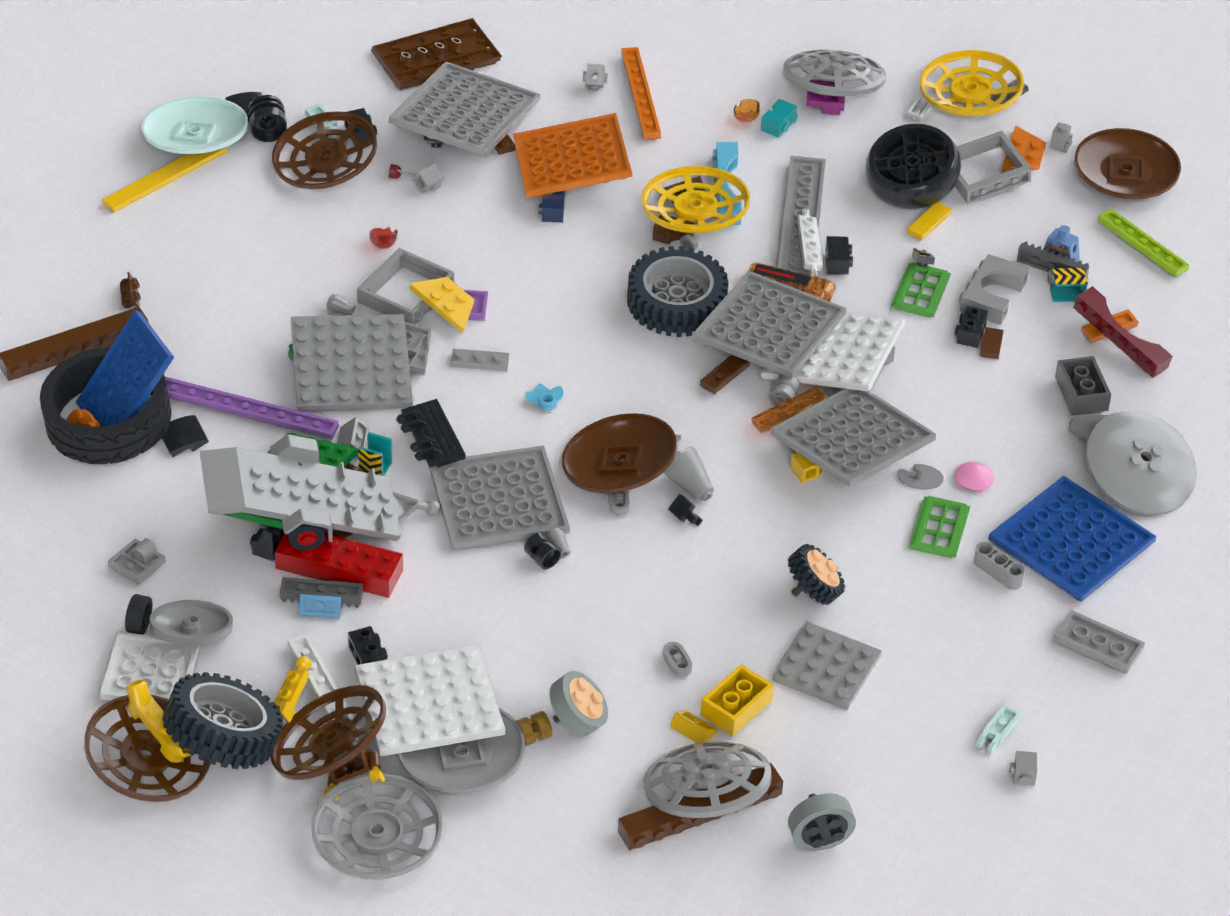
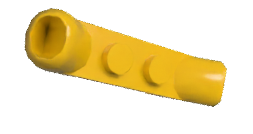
[126,680,190,763]

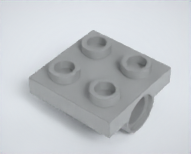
[108,538,166,585]

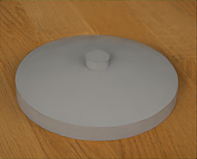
[150,600,233,646]

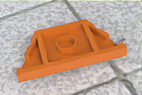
[1002,126,1047,173]

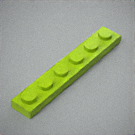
[1097,208,1189,277]

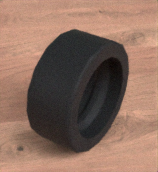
[125,594,153,635]

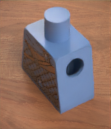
[1043,225,1080,262]

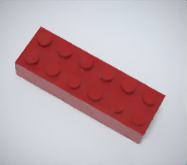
[275,534,403,598]

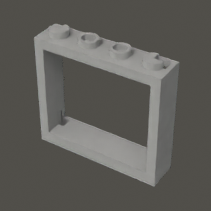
[955,131,1031,204]
[357,248,455,325]

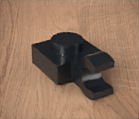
[668,494,703,526]

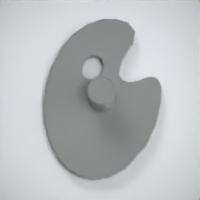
[898,464,944,489]

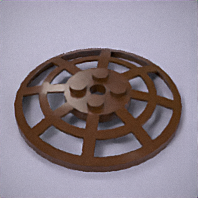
[272,111,377,189]
[270,685,386,780]
[84,695,210,802]

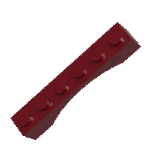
[1073,286,1173,378]

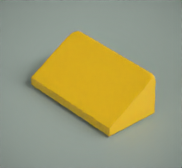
[670,710,718,743]

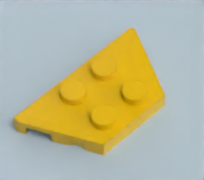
[409,277,475,333]

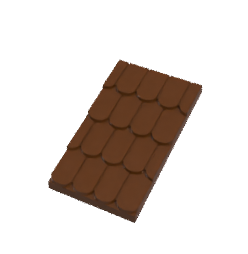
[371,18,502,90]

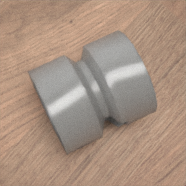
[769,374,801,409]

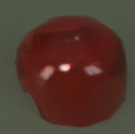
[369,227,398,249]

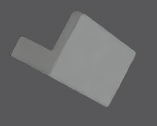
[337,417,370,456]

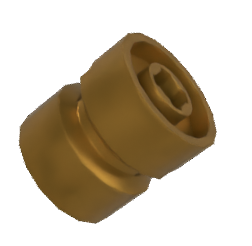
[515,711,552,746]

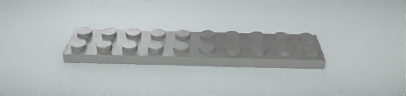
[777,156,826,280]

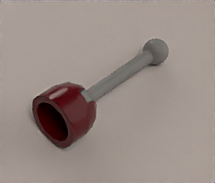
[388,164,416,179]

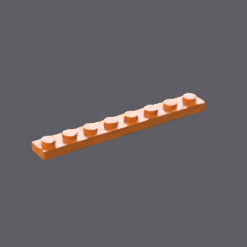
[621,47,661,140]

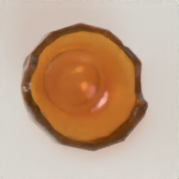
[733,99,760,122]

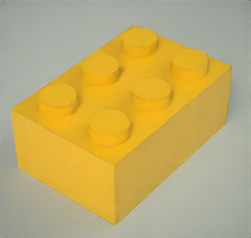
[700,664,774,736]

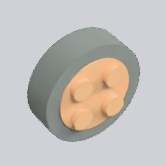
[549,671,608,736]

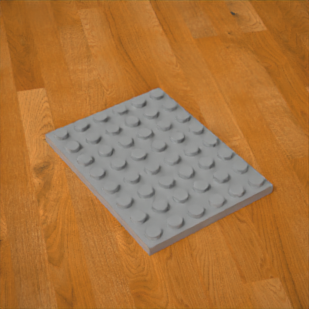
[388,62,540,157]

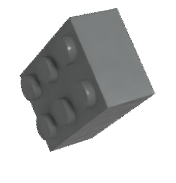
[1055,356,1111,415]

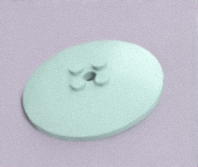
[141,97,248,154]

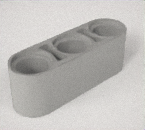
[974,542,1024,590]

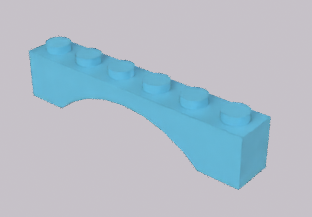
[712,142,742,225]

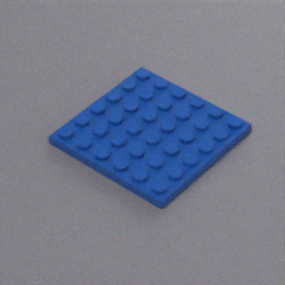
[988,476,1156,602]

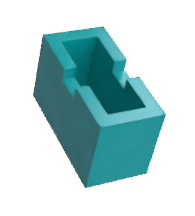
[761,99,798,138]

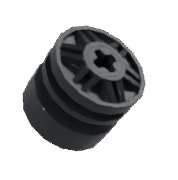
[247,95,287,142]

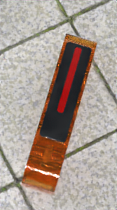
[748,263,836,301]

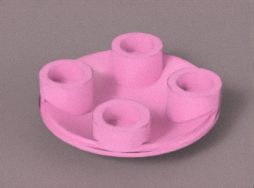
[955,462,994,493]

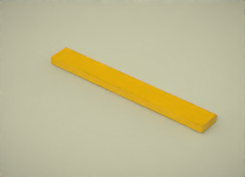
[102,147,227,213]

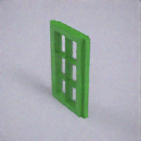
[891,262,951,317]
[909,496,970,558]

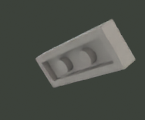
[451,349,509,371]

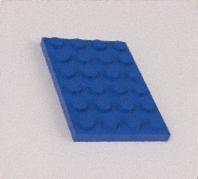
[75,310,174,427]

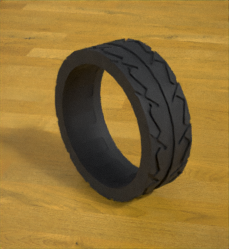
[40,347,172,464]

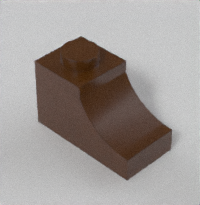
[653,214,695,245]

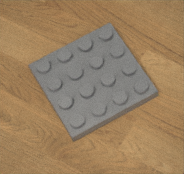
[772,622,882,710]

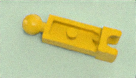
[271,656,312,723]

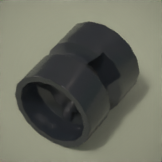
[524,532,561,570]

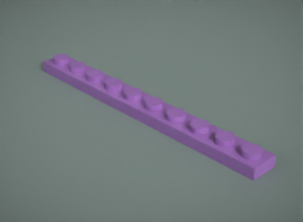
[165,377,339,440]

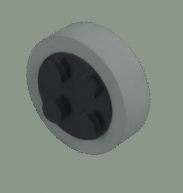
[788,793,856,851]

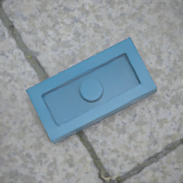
[299,594,342,618]

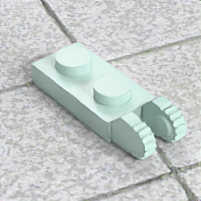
[975,705,1022,754]

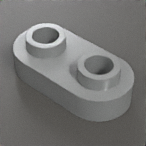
[608,491,630,515]
[663,642,692,677]

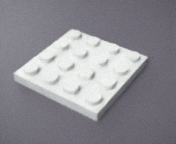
[100,632,200,700]

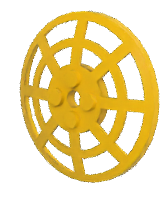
[920,50,1024,116]
[641,166,750,233]

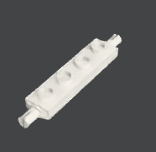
[797,208,823,279]

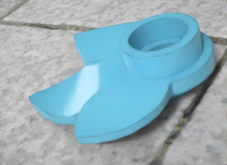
[526,383,563,410]

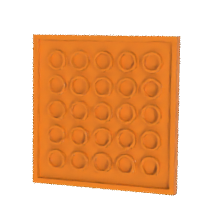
[513,113,633,198]

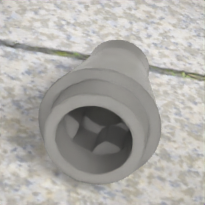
[326,294,356,315]
[546,528,570,558]

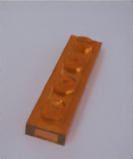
[751,386,827,433]

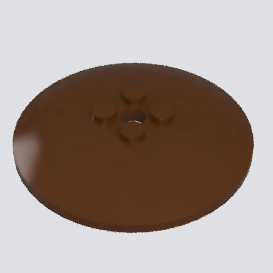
[1074,128,1181,199]
[562,413,678,493]

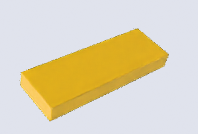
[907,202,952,240]

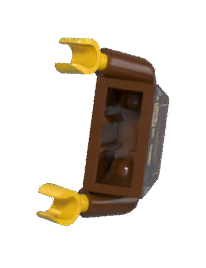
[323,747,385,800]

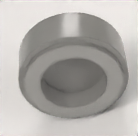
[680,234,698,251]

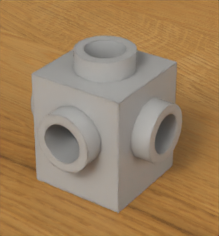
[583,63,608,90]

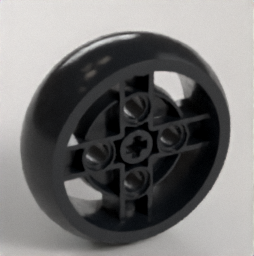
[865,124,961,209]

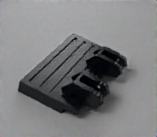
[396,399,466,468]

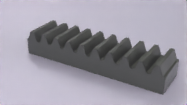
[1017,241,1089,278]
[280,577,364,608]

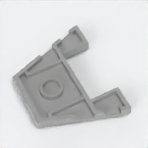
[405,322,431,375]

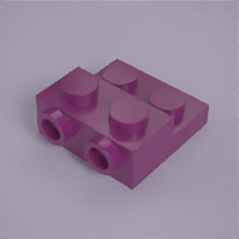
[806,80,845,115]

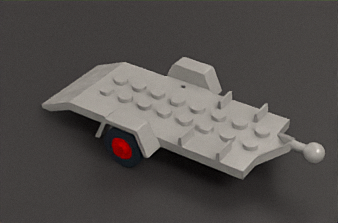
[200,435,440,550]

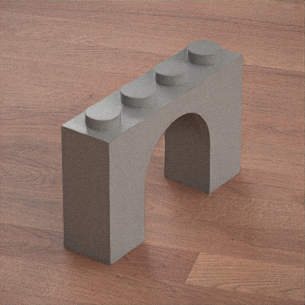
[958,254,1029,325]

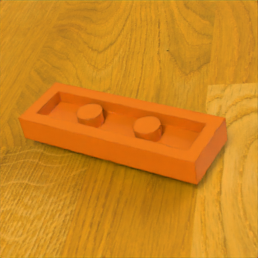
[1081,309,1139,343]

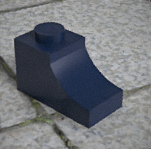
[538,191,565,223]

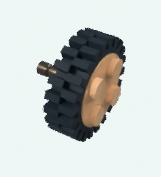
[788,544,845,605]

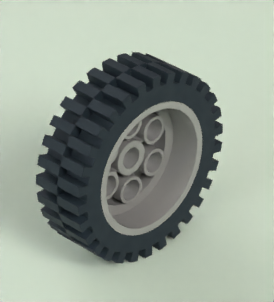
[627,246,729,337]
[162,672,283,769]

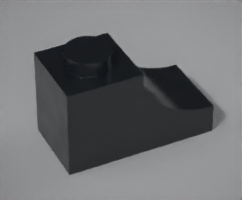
[250,526,282,562]

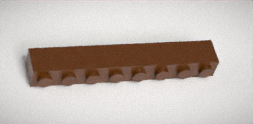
[0,307,149,381]
[618,763,783,850]

